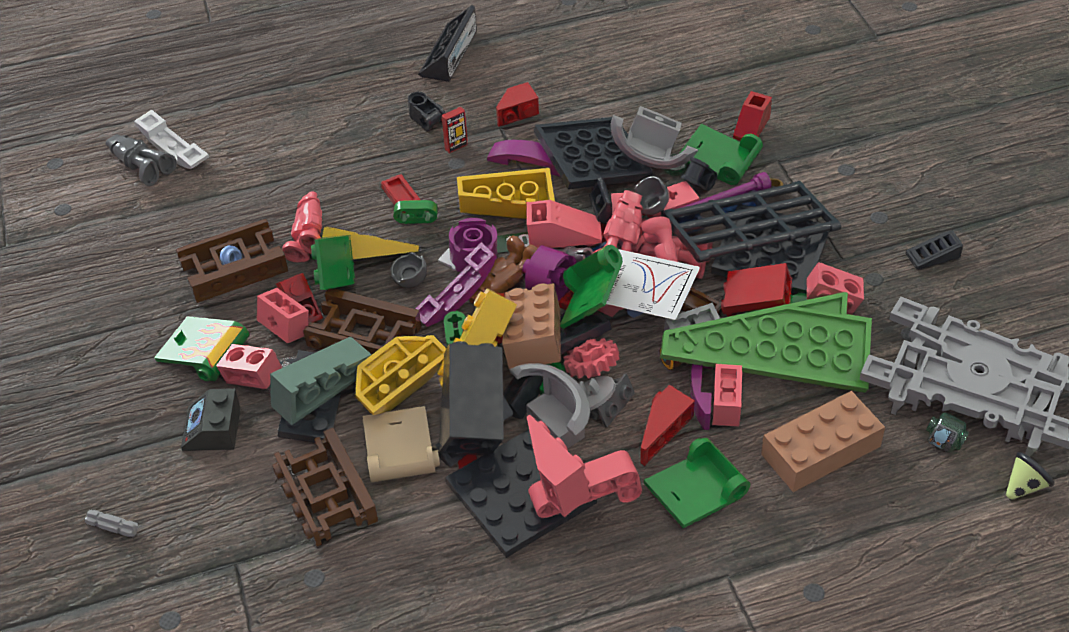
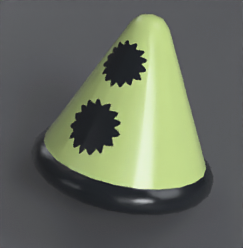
[1006,452,1054,499]

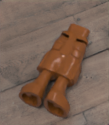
[468,236,538,304]

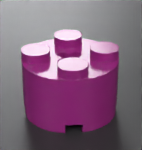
[449,218,498,272]
[523,245,577,301]

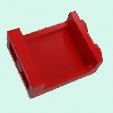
[721,263,792,317]

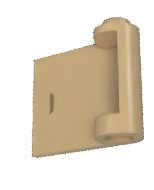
[363,406,440,483]

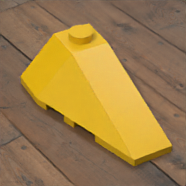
[322,227,419,259]

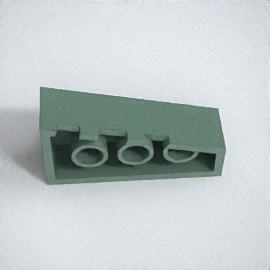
[270,337,372,425]

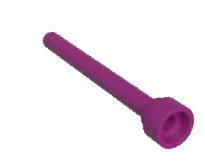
[676,172,771,219]

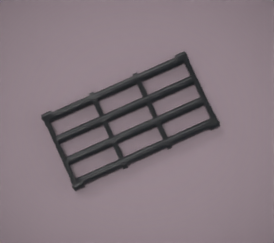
[661,181,842,263]

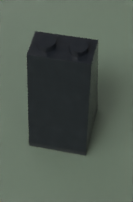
[439,341,504,455]

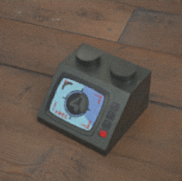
[181,388,241,451]

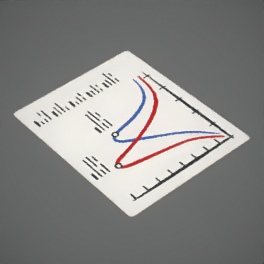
[606,249,700,320]

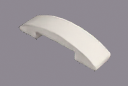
[134,110,209,169]

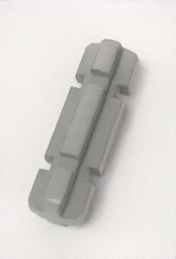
[85,510,138,537]

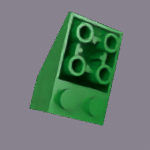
[311,235,356,290]

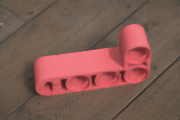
[528,450,642,518]

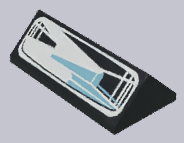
[418,5,477,82]

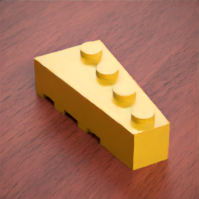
[457,168,555,219]
[437,288,517,386]

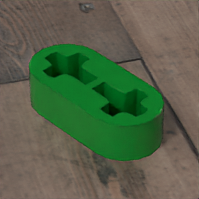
[393,200,438,224]
[444,311,466,347]

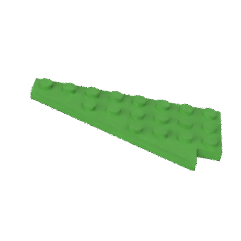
[660,292,872,393]

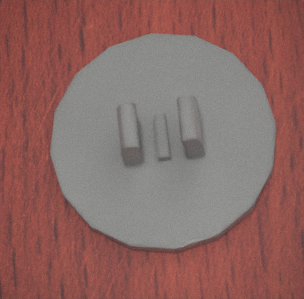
[579,376,616,411]

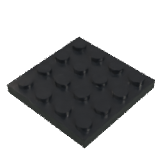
[534,117,653,189]
[711,204,830,295]
[445,429,597,558]

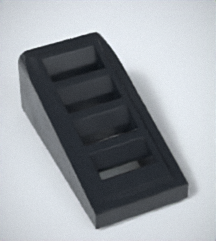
[905,230,963,270]

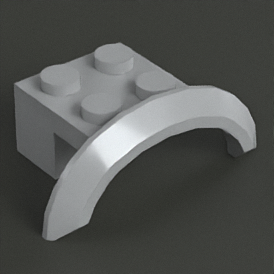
[611,106,698,169]
[509,363,590,449]

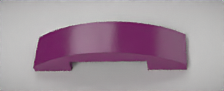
[487,140,560,176]
[415,242,497,327]
[690,364,712,430]

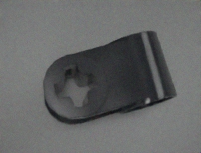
[408,92,446,131]
[680,157,717,191]

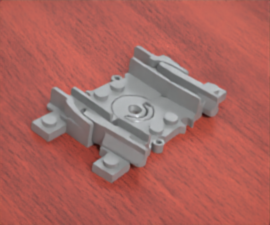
[859,297,1069,457]

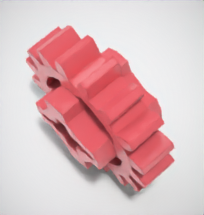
[563,338,620,379]

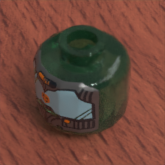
[925,413,969,453]

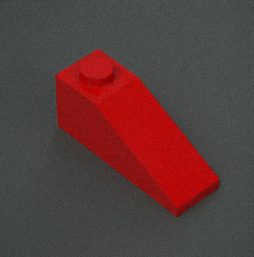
[640,385,695,466]

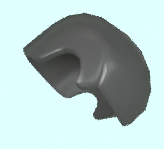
[635,176,670,215]
[391,252,427,288]

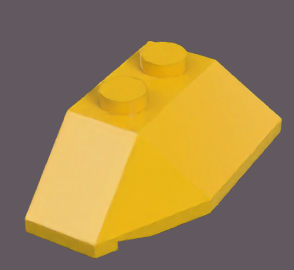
[355,335,446,415]

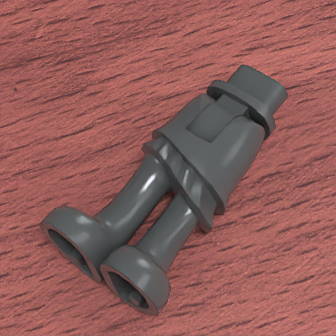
[106,134,177,186]

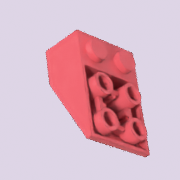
[527,200,602,249]
[527,415,591,517]

